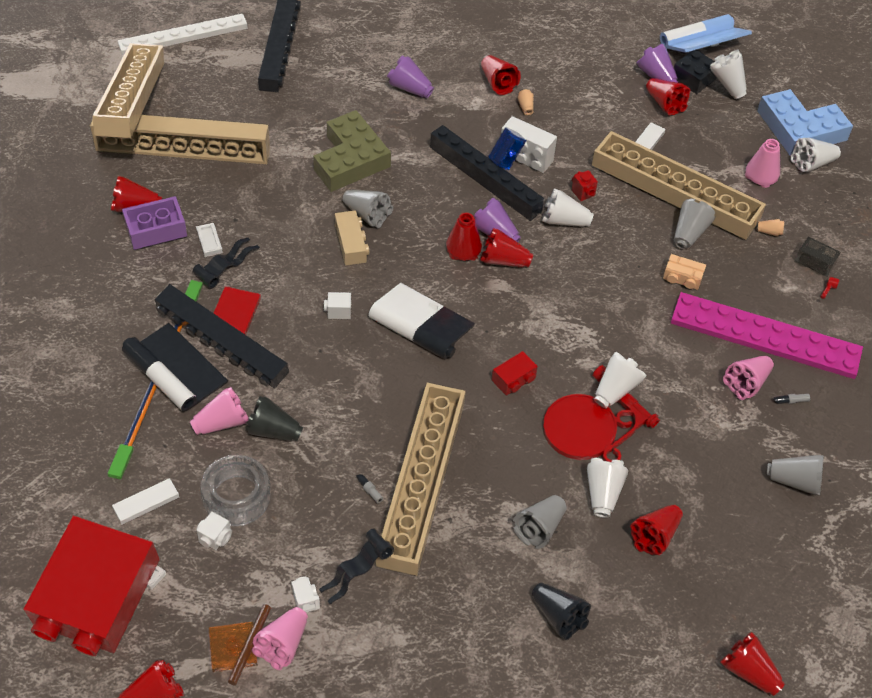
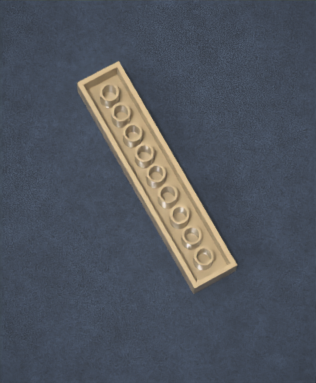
[93,43,164,139]
[90,115,270,164]
[592,131,766,240]
[376,383,465,576]

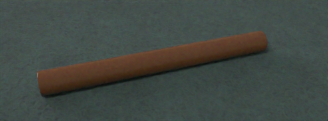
[228,604,271,686]

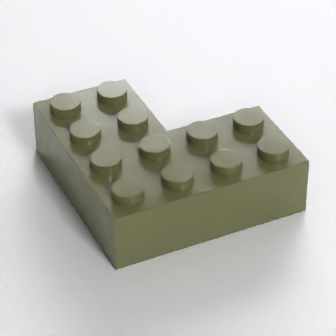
[313,110,391,192]

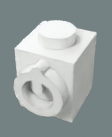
[197,512,232,550]

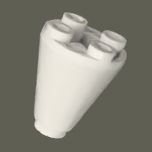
[710,50,747,99]
[791,138,841,172]
[541,188,594,227]
[594,352,646,409]
[587,458,628,518]

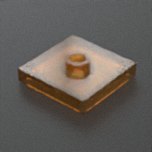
[209,622,258,672]

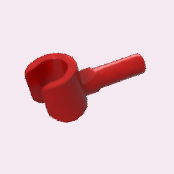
[820,277,839,299]

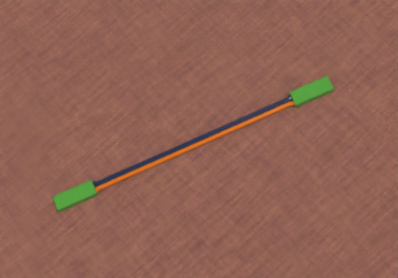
[108,280,203,479]

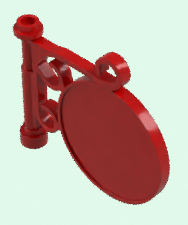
[543,365,660,462]

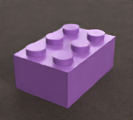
[122,196,187,250]

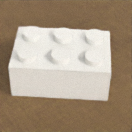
[499,116,557,173]

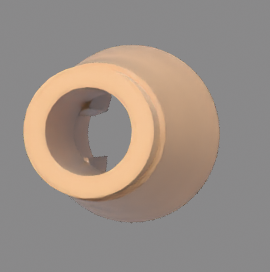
[517,89,534,115]
[758,219,784,236]

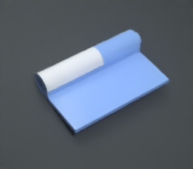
[660,14,752,53]

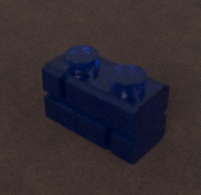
[488,127,527,170]

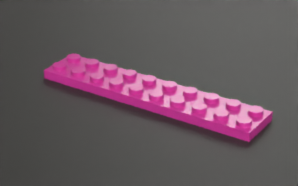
[671,292,863,379]

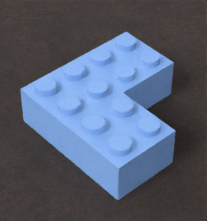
[757,89,853,156]

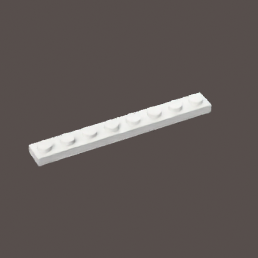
[118,14,248,56]

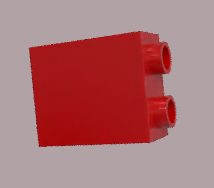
[23,515,160,656]

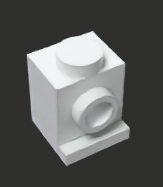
[292,577,320,612]

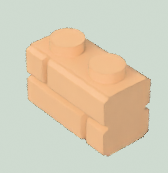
[663,254,706,290]

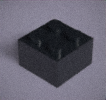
[674,50,717,95]

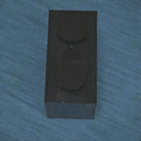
[795,236,841,277]

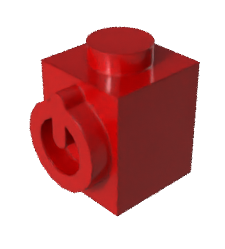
[571,170,598,201]

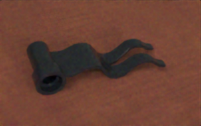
[192,237,260,289]
[319,528,394,604]

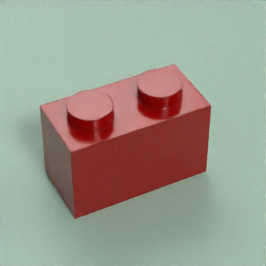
[492,351,538,396]

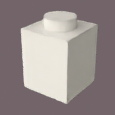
[324,292,351,319]

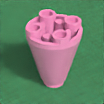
[745,139,780,188]
[723,356,774,400]
[190,387,249,435]
[252,607,308,670]

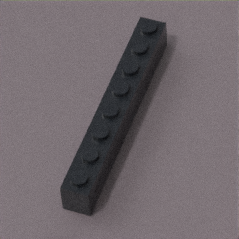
[258,0,301,93]
[430,125,544,221]
[154,284,289,389]

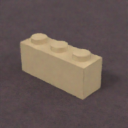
[335,210,369,266]

